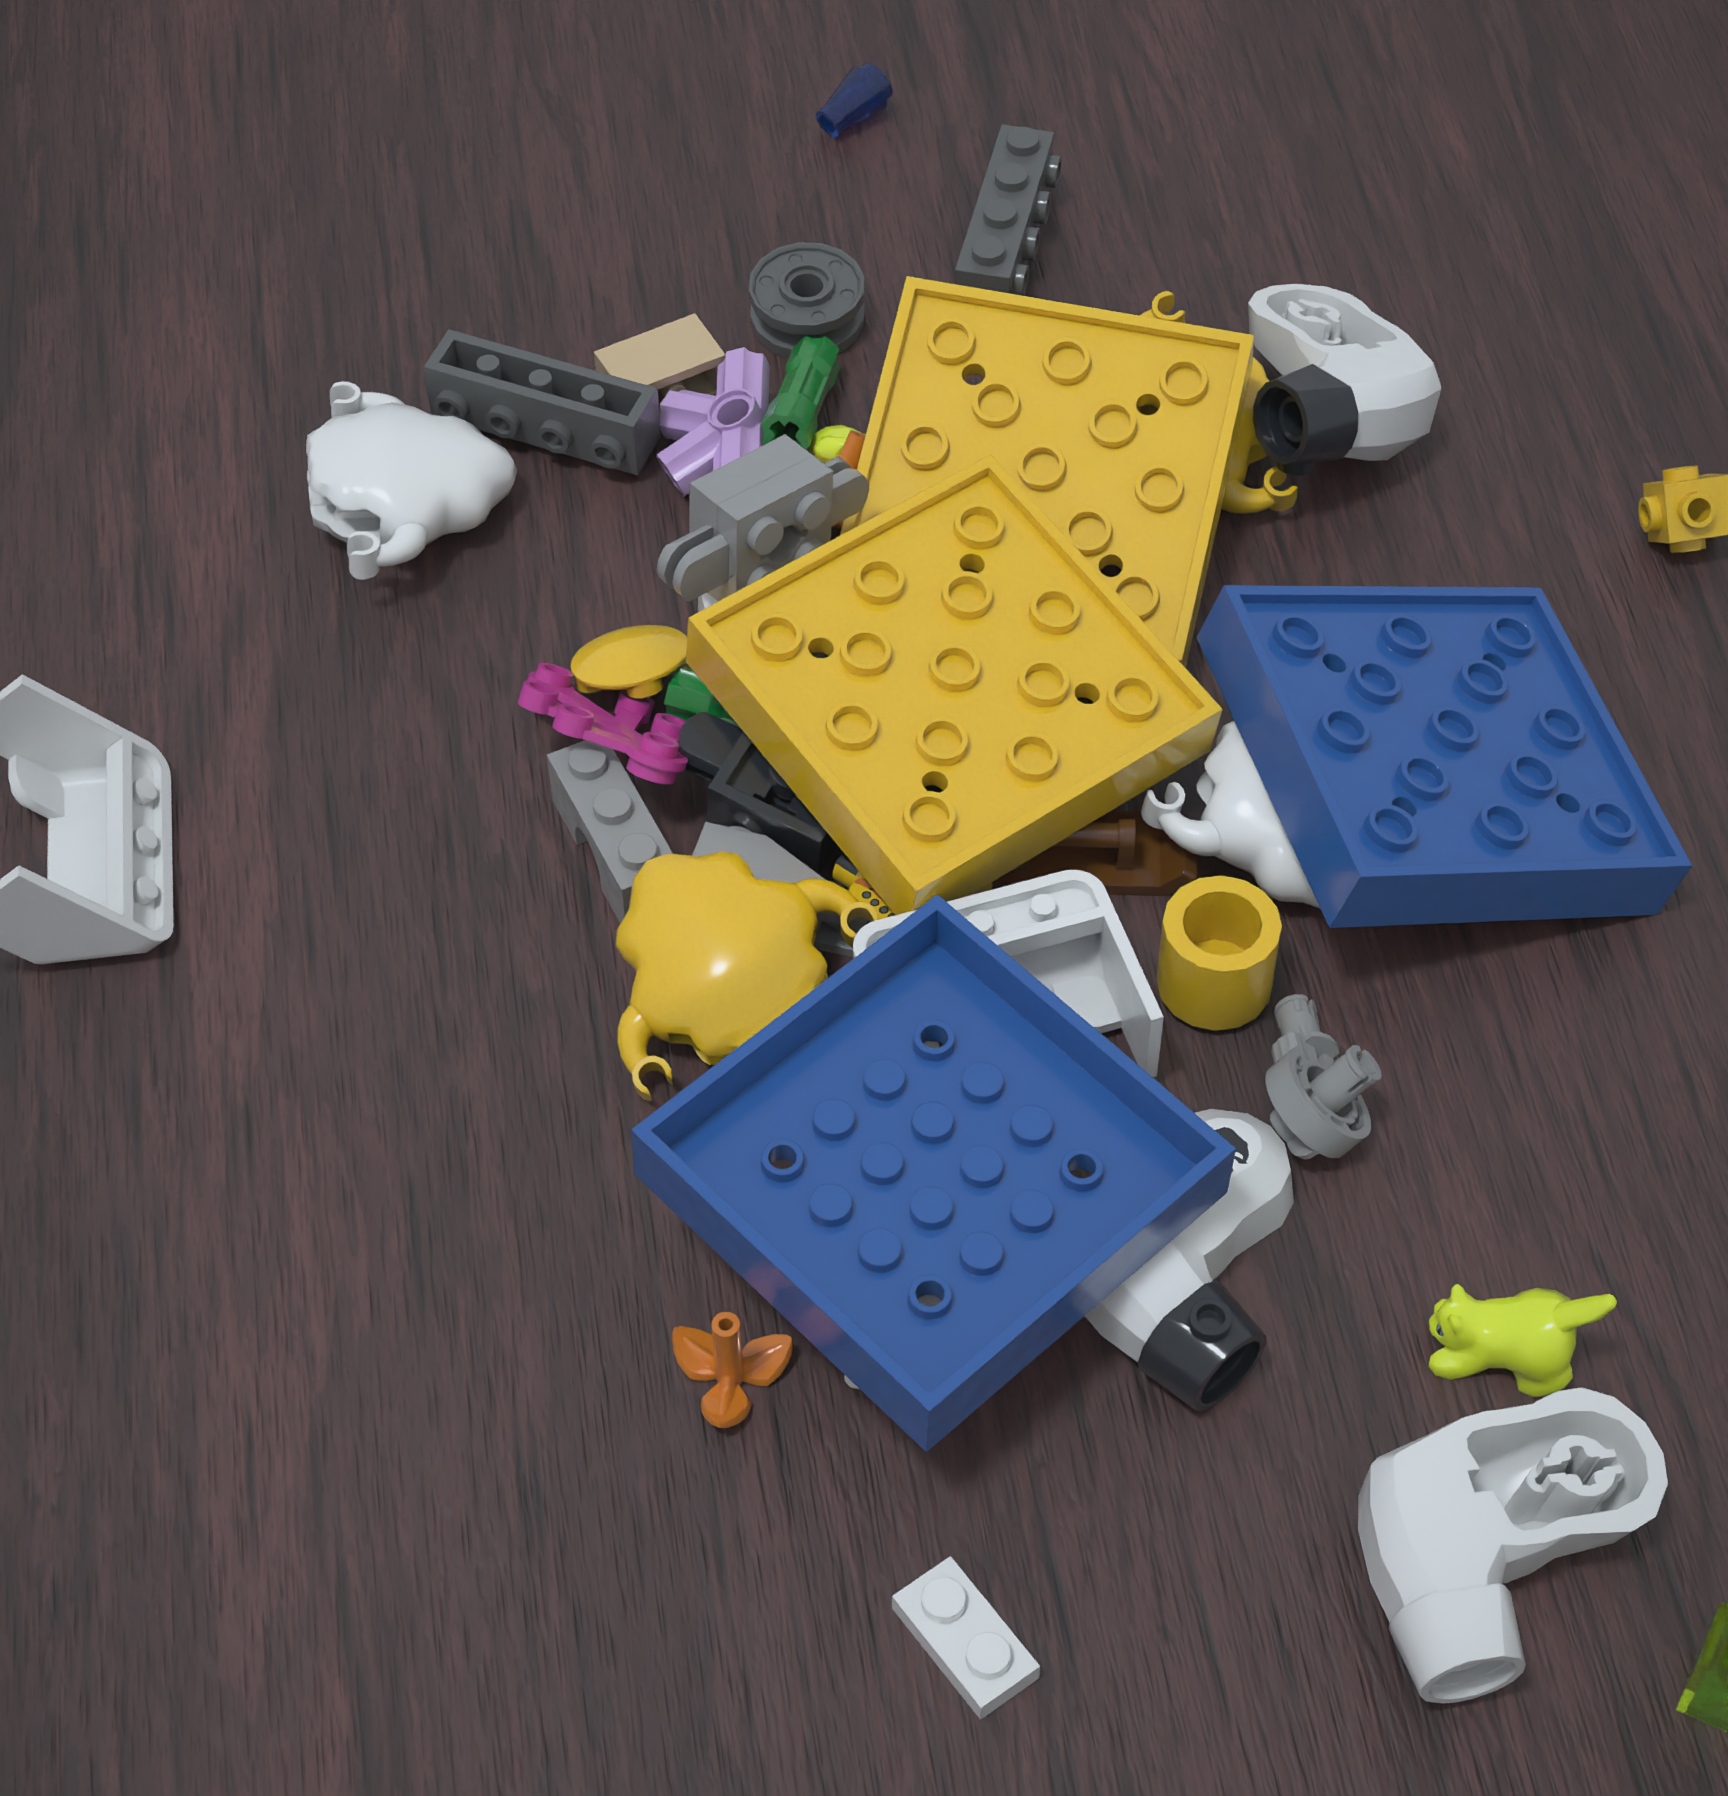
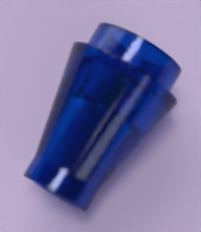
[816,63,893,138]

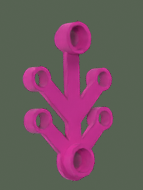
[517,663,688,785]

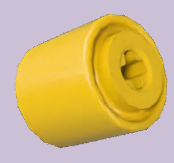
[1156,875,1282,1031]

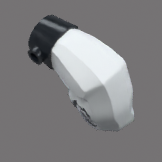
[1248,284,1441,476]
[1085,1109,1294,1411]

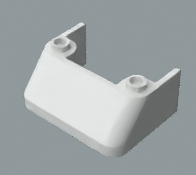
[0,674,174,964]
[853,870,1164,1077]

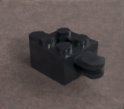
[679,712,837,875]

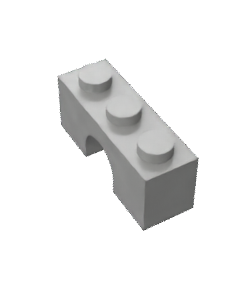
[547,740,673,923]

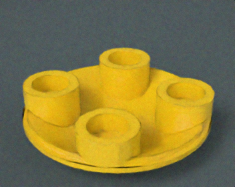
[571,625,687,698]

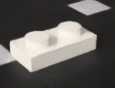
[892,1556,1040,1720]

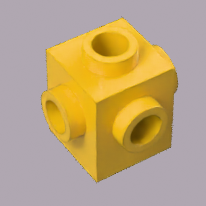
[1638,466,1728,553]

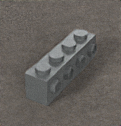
[955,124,1062,296]
[424,329,661,476]

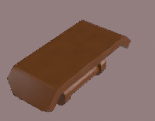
[992,811,1197,896]

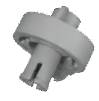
[1265,994,1382,1159]

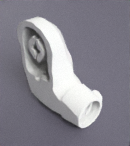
[1358,1387,1668,1704]

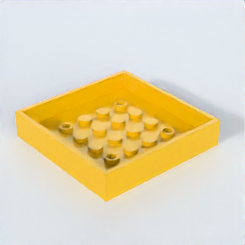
[840,276,1254,668]
[686,454,1223,915]

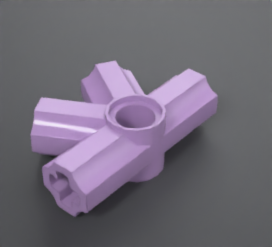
[656,347,770,497]

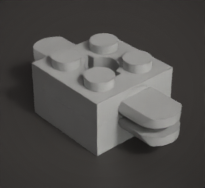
[657,434,869,601]

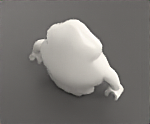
[306,381,517,580]
[1141,721,1320,908]

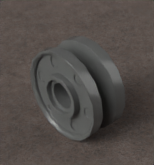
[749,242,865,358]

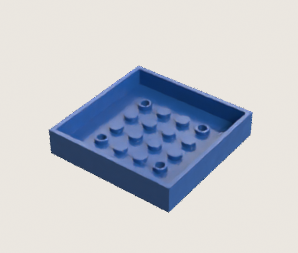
[1197,585,1692,928]
[631,894,1236,1452]

